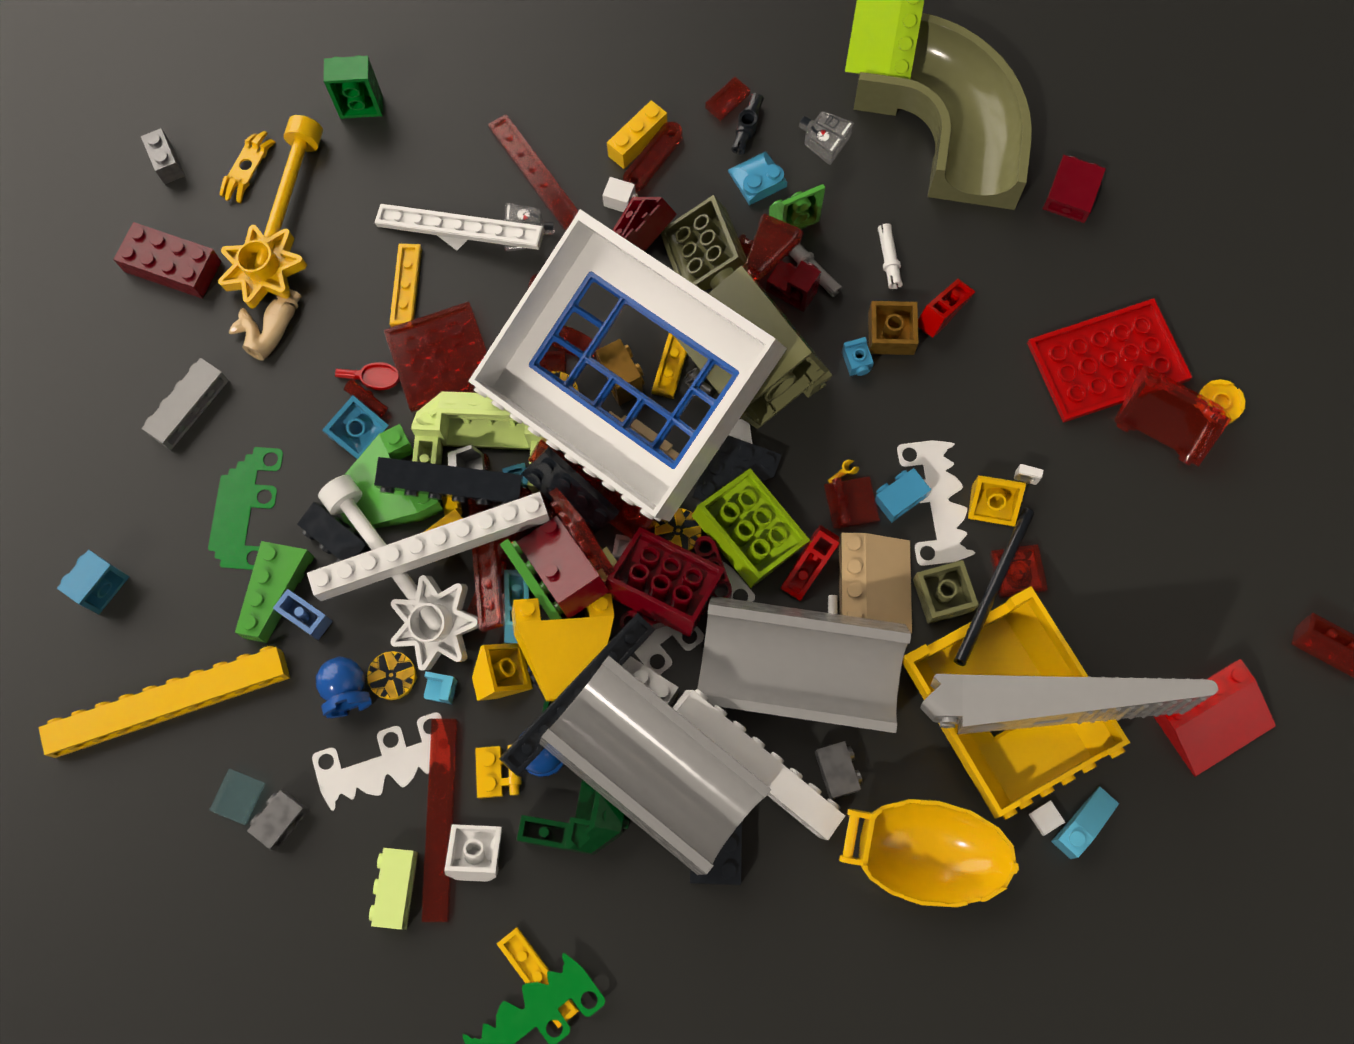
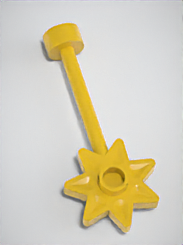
[218,115,323,309]

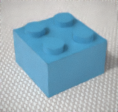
[57,549,129,615]

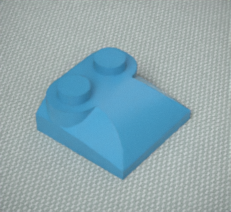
[728,151,787,205]
[322,395,389,459]

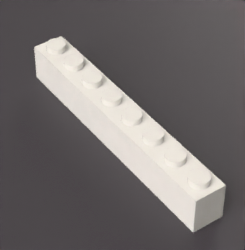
[673,689,845,840]

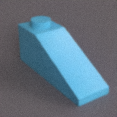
[504,570,529,643]
[1051,786,1119,859]

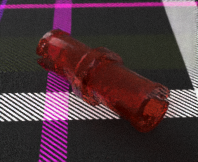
[344,379,388,418]

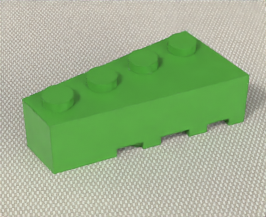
[235,541,314,643]

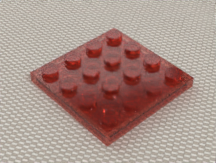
[384,301,487,412]

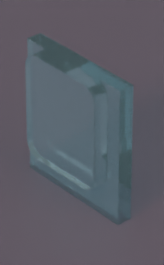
[209,769,266,825]

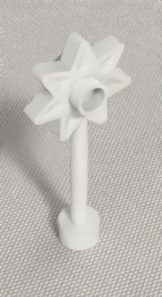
[318,475,483,670]

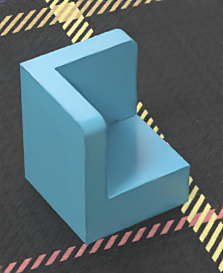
[424,672,457,704]

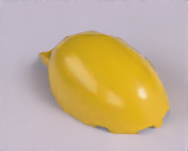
[839,799,1019,907]

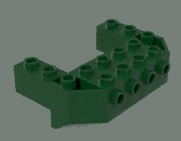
[517,700,630,855]

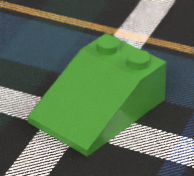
[769,184,825,238]

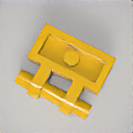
[475,745,521,799]

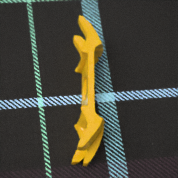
[220,131,275,203]

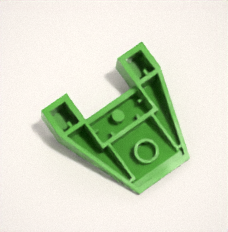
[341,424,444,531]

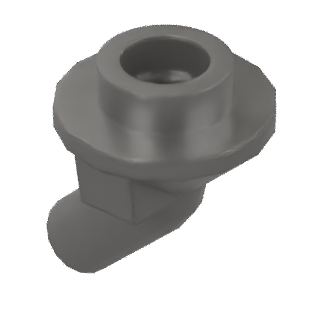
[685,368,715,396]

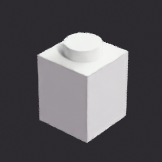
[602,177,638,212]

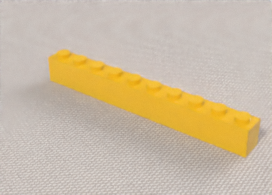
[38,646,290,758]

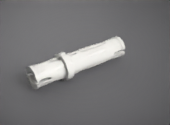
[878,223,903,289]

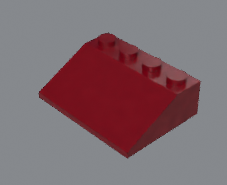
[605,527,725,637]

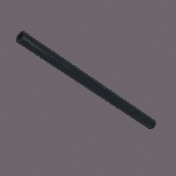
[954,508,1034,666]

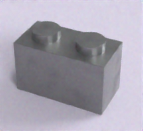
[141,128,185,184]
[815,741,863,800]
[247,790,309,851]

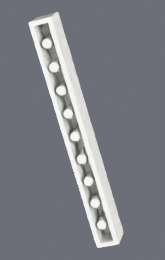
[307,492,549,601]

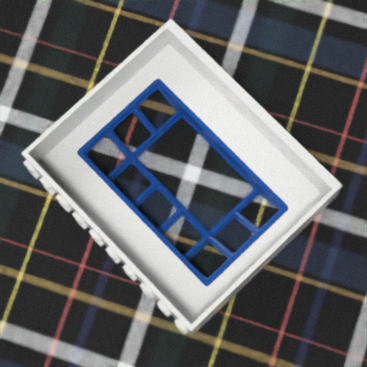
[469,209,787,522]

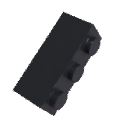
[297,502,371,562]

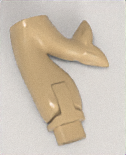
[229,289,302,361]

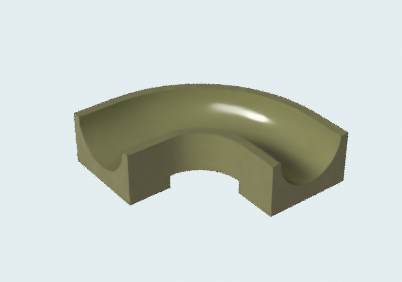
[853,13,1032,210]

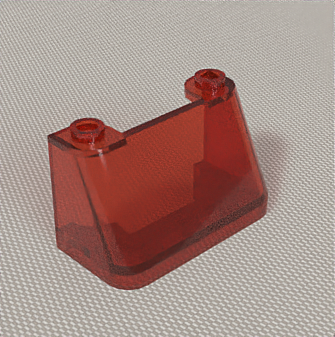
[739,213,803,282]
[1115,365,1231,467]

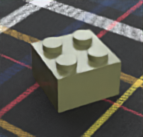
[913,560,979,624]

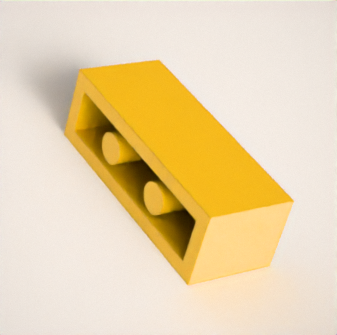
[607,100,668,169]

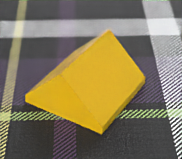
[968,475,1026,526]

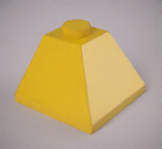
[472,643,533,701]

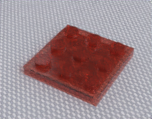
[549,488,615,576]

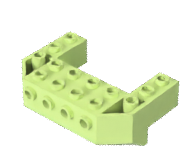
[411,391,557,495]

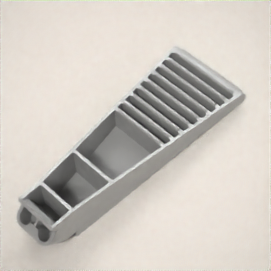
[920,674,1219,734]

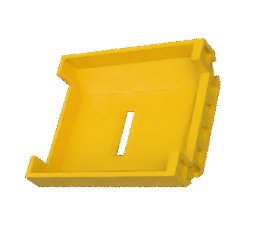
[902,586,1130,820]

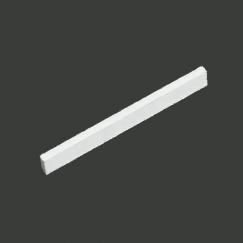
[375,204,545,250]

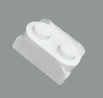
[444,824,502,882]

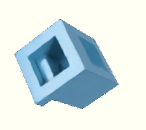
[842,337,874,376]

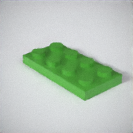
[500,539,564,620]

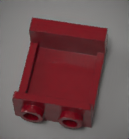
[1043,154,1106,223]

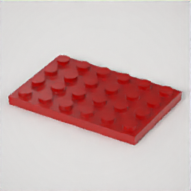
[1027,298,1192,423]

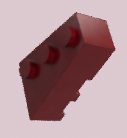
[612,197,677,252]

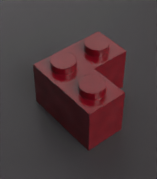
[766,260,821,312]

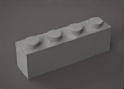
[141,358,229,450]

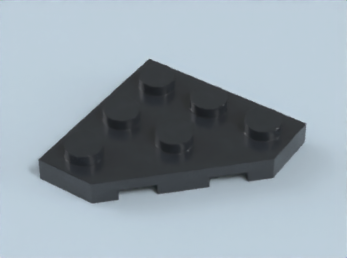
[693,435,782,501]

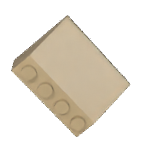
[839,533,912,634]

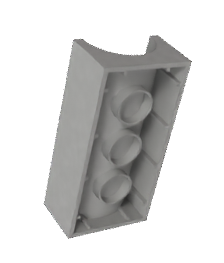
[697,596,911,733]
[539,656,771,875]

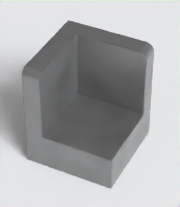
[448,445,485,470]

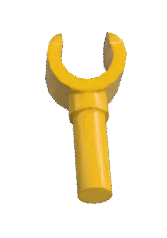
[828,460,859,485]

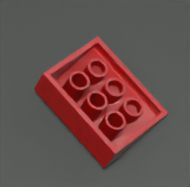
[1153,659,1276,777]

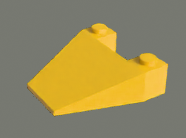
[511,594,614,701]

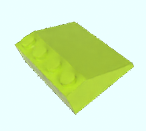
[845,0,924,79]
[691,468,810,588]

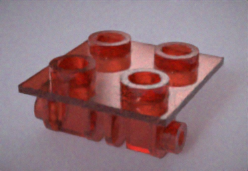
[824,476,879,529]

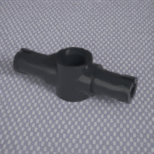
[731,93,764,155]

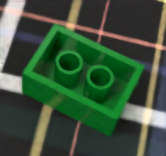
[324,55,382,119]

